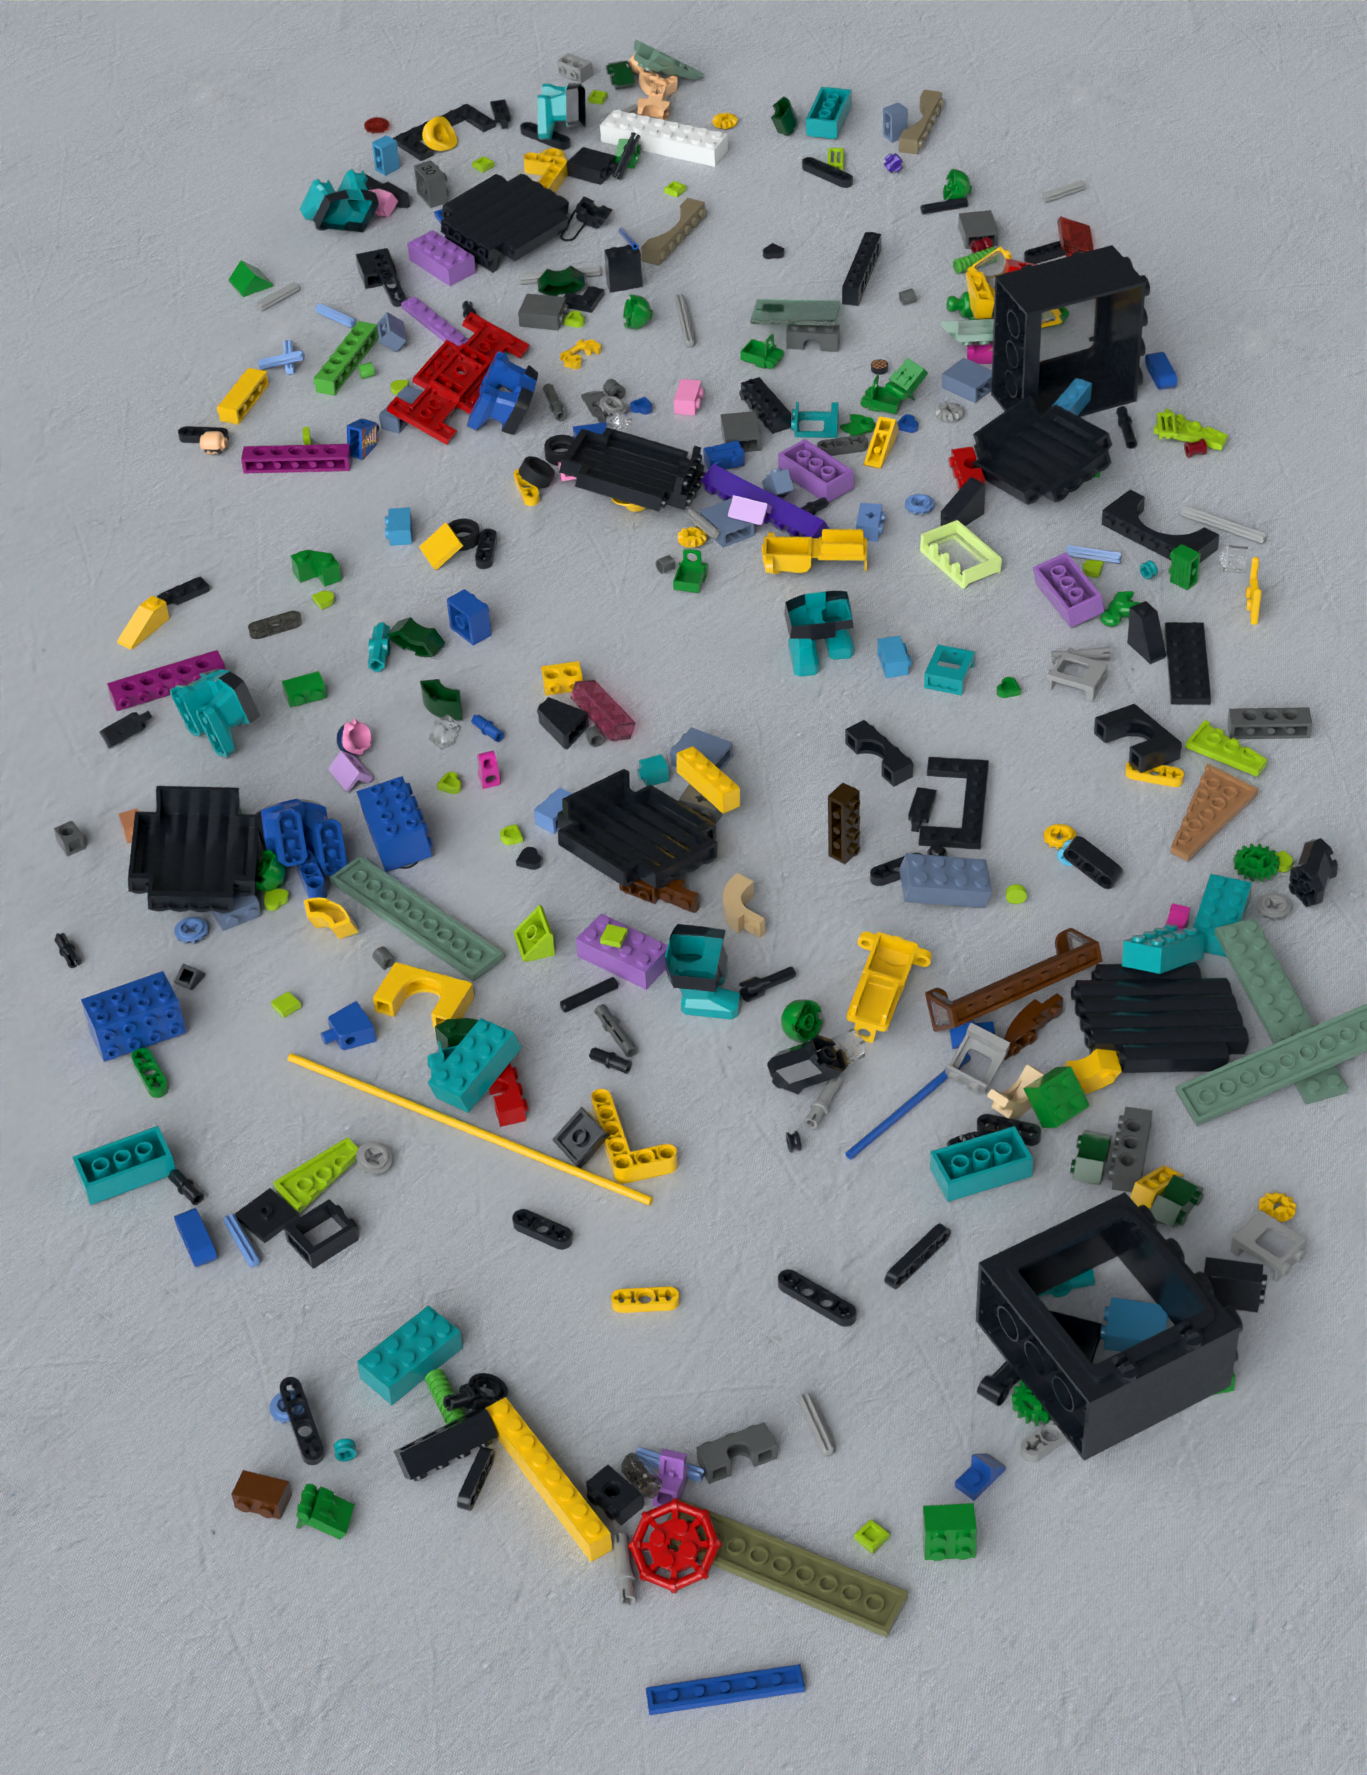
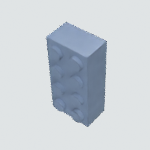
[899,853,992,908]

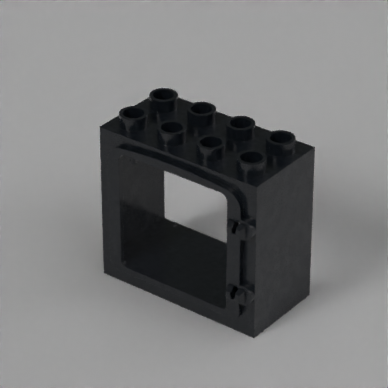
[991,245,1150,417]
[976,1192,1243,1461]

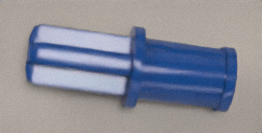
[471,714,504,742]

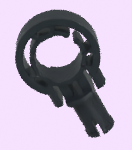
[443,1373,508,1411]

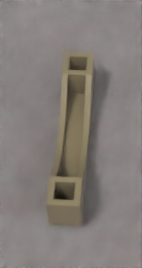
[899,90,944,154]
[641,198,706,266]

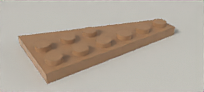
[1171,763,1258,862]

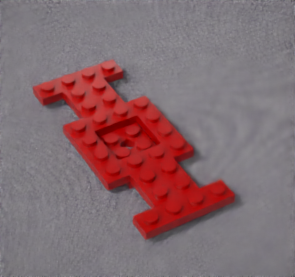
[386,312,530,445]

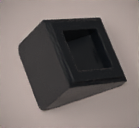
[174,963,206,990]

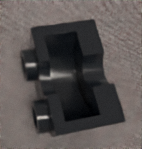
[576,196,612,229]

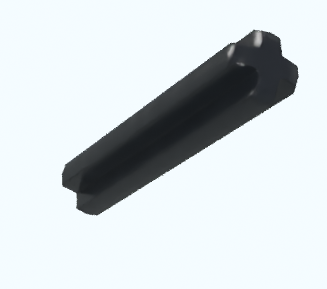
[920,198,968,215]
[560,977,618,1013]

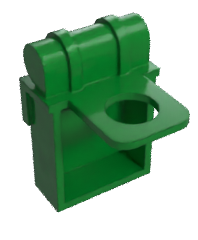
[740,334,784,369]
[885,358,928,401]
[860,375,903,414]
[673,549,708,593]
[296,1483,355,1540]

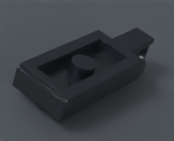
[490,99,510,129]
[157,576,210,606]
[99,710,152,748]
[908,787,937,832]

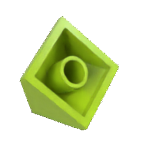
[513,905,555,962]

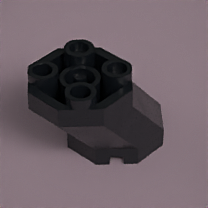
[1288,838,1338,907]
[767,1035,849,1094]

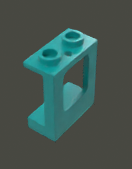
[791,402,839,438]
[924,644,975,696]

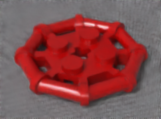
[628,1498,722,1593]

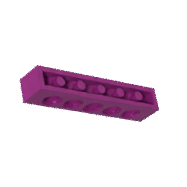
[241,444,352,474]
[107,650,226,711]

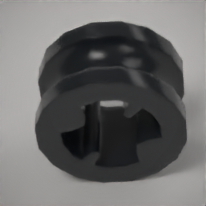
[785,1131,802,1153]

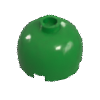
[943,169,972,201]
[623,294,653,329]
[256,850,286,892]
[781,999,822,1043]

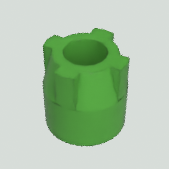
[358,362,375,379]

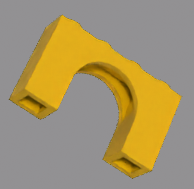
[373,962,474,1028]

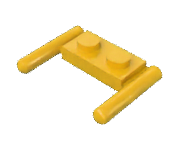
[1245,557,1262,625]

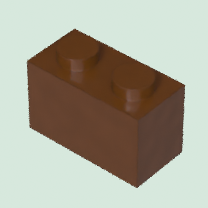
[231,1470,292,1519]

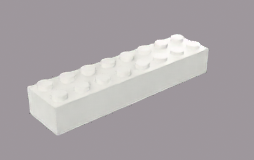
[600,110,728,167]

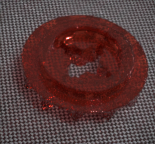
[364,117,389,134]

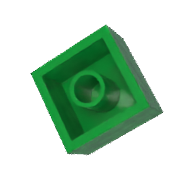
[1023,1066,1090,1128]
[922,1503,977,1561]

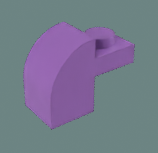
[652,1449,689,1507]

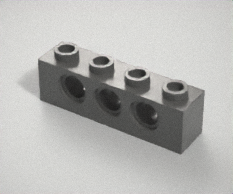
[1227,707,1312,739]
[1108,1106,1153,1193]

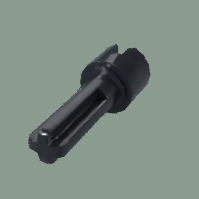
[739,966,796,1002]

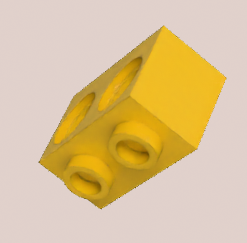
[541,661,584,696]

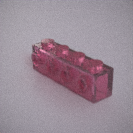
[570,680,636,741]

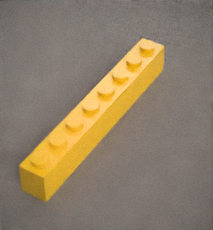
[485,1397,612,1562]

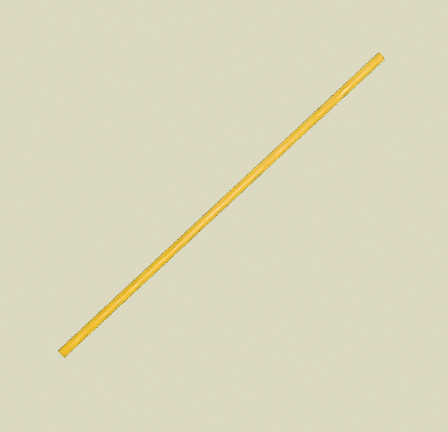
[288,1053,653,1206]

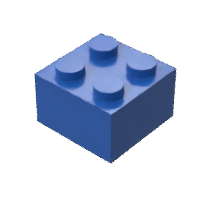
[447,589,491,646]

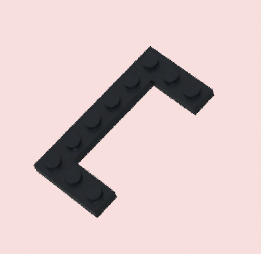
[393,104,496,161]
[919,757,989,850]

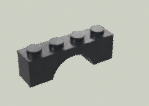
[845,720,914,787]

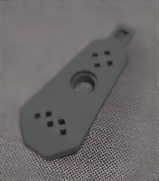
[581,391,606,423]

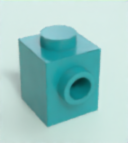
[637,754,669,786]

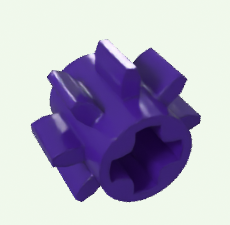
[884,153,903,173]

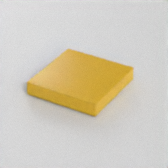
[419,522,463,570]

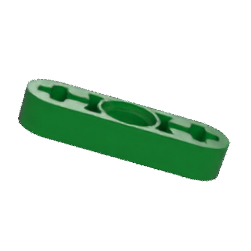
[131,1048,168,1098]

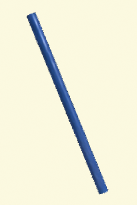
[618,228,639,250]
[845,1053,971,1160]

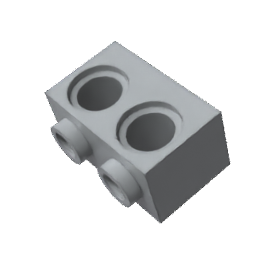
[557,53,593,83]

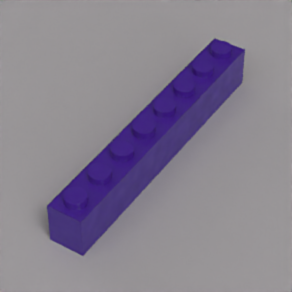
[701,464,829,538]

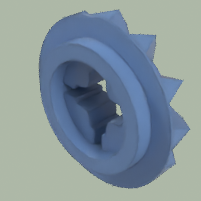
[905,494,934,515]
[174,917,208,944]
[269,1390,308,1425]

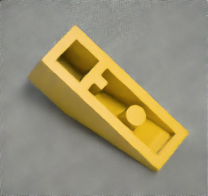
[966,272,994,319]
[864,416,899,469]
[117,596,169,650]
[1130,1165,1184,1209]

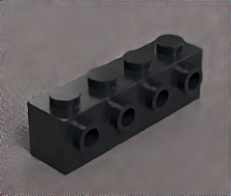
[739,377,791,434]
[394,1408,498,1481]

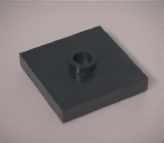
[552,1107,610,1168]
[235,1188,300,1243]

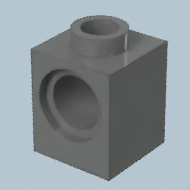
[54,821,86,857]

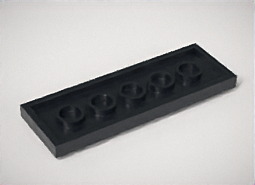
[1164,622,1211,705]

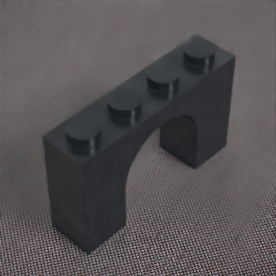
[1094,704,1182,773]

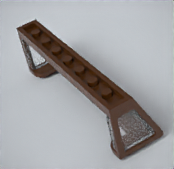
[925,928,1103,1032]

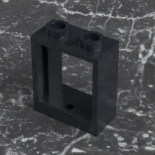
[284,1199,358,1269]

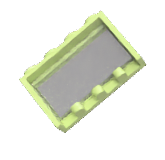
[920,520,1002,589]

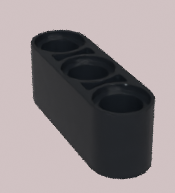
[1063,836,1123,889]

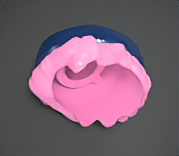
[336,719,372,756]

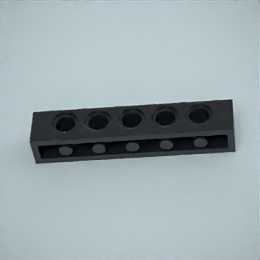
[842,232,881,306]

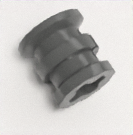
[603,379,626,400]

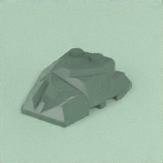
[634,40,703,80]
[940,319,994,345]

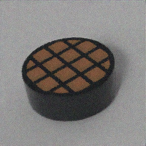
[871,359,888,375]

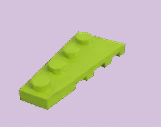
[273,1137,359,1214]

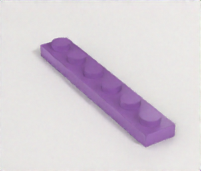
[401,296,469,346]

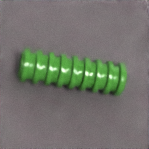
[953,247,998,274]
[425,1369,465,1424]

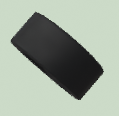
[544,435,575,465]
[519,456,555,488]
[448,518,480,551]

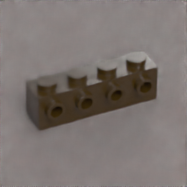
[828,782,861,864]

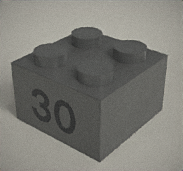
[414,160,449,208]

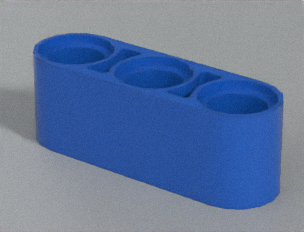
[1145,352,1177,390]
[296,849,327,899]
[174,1208,217,1268]

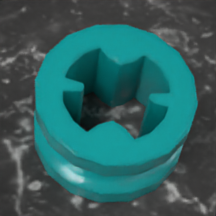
[1139,560,1158,579]
[334,1438,357,1462]

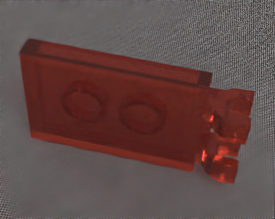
[1057,216,1094,257]

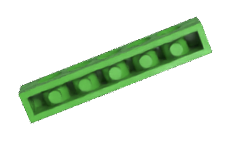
[313,321,379,396]

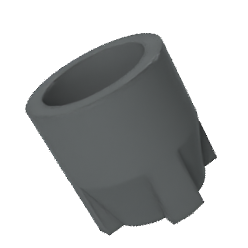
[899,288,916,305]
[655,555,675,574]
[585,725,604,747]
[372,946,395,970]

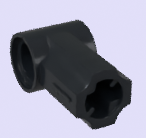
[977,1361,1020,1406]

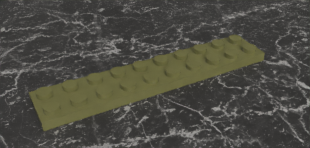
[666,1498,908,1638]

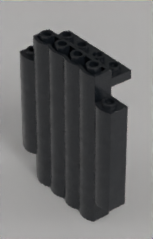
[441,174,569,273]
[972,395,1112,505]
[559,427,706,512]
[558,769,718,889]
[128,786,259,913]
[1071,963,1249,1073]

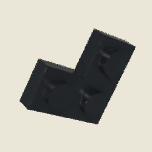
[564,286,604,313]

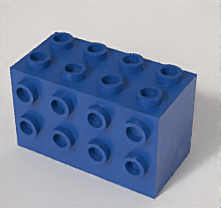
[356,776,433,872]
[81,971,187,1062]

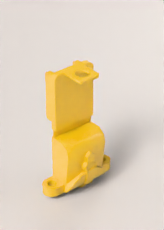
[762,529,867,574]
[846,931,933,1043]

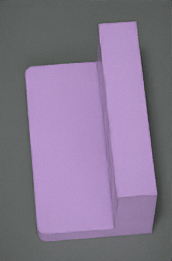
[728,495,772,525]
[328,751,373,792]

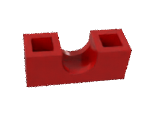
[948,446,985,490]
[488,1063,529,1127]

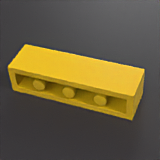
[217,368,269,425]
[676,746,740,814]

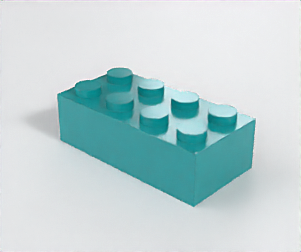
[806,86,852,139]
[1193,874,1252,957]
[1122,924,1205,974]
[427,1018,521,1113]
[72,1126,176,1205]
[930,1126,1033,1202]
[357,1305,463,1405]

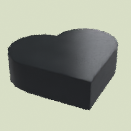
[762,243,784,259]
[516,847,542,870]

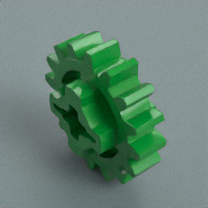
[1233,843,1280,882]
[1012,1380,1052,1426]

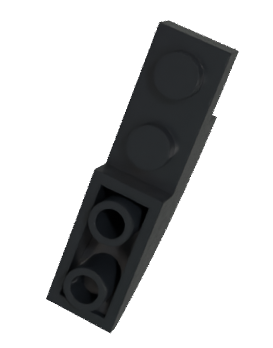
[365,174,410,208]

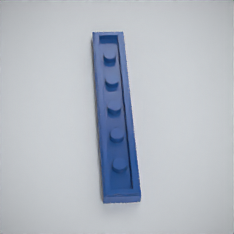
[645,1664,805,1715]

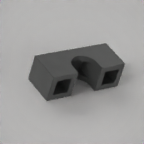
[786,321,840,352]
[696,1422,777,1484]

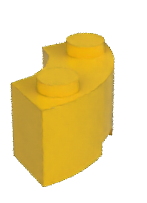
[304,898,359,939]
[1064,1049,1122,1094]

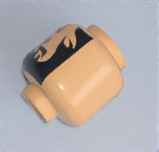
[200,431,228,454]

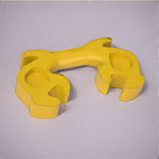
[560,339,601,370]

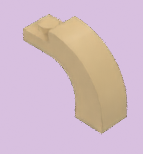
[723,873,766,938]
[987,1064,1045,1119]

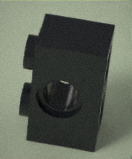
[586,1464,643,1526]

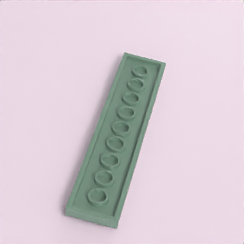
[330,855,504,981]
[1215,918,1348,1105]
[1175,1004,1367,1126]

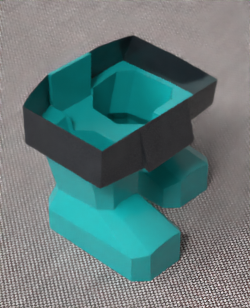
[537,83,586,140]
[300,169,379,232]
[784,591,854,677]
[170,669,260,757]
[665,924,741,1020]

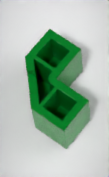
[290,549,342,587]

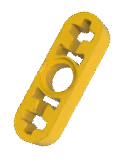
[513,469,540,506]
[1125,762,1184,787]
[611,1287,680,1313]

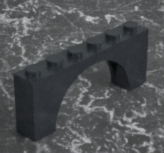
[1102,489,1219,563]

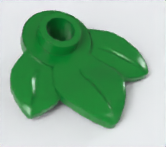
[840,414,876,436]

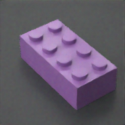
[407,230,476,286]
[778,439,854,502]
[1033,552,1104,628]
[576,913,668,990]

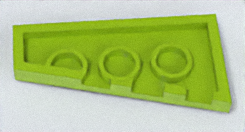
[1153,408,1228,451]
[1185,719,1267,777]

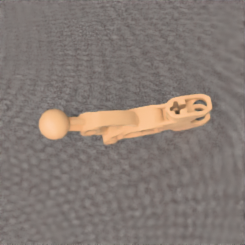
[628,55,678,121]

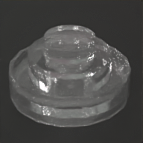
[606,414,632,432]

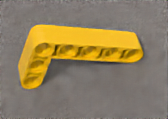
[523,152,568,193]
[591,1089,678,1184]

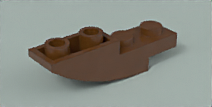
[619,878,699,913]
[1004,993,1063,1060]

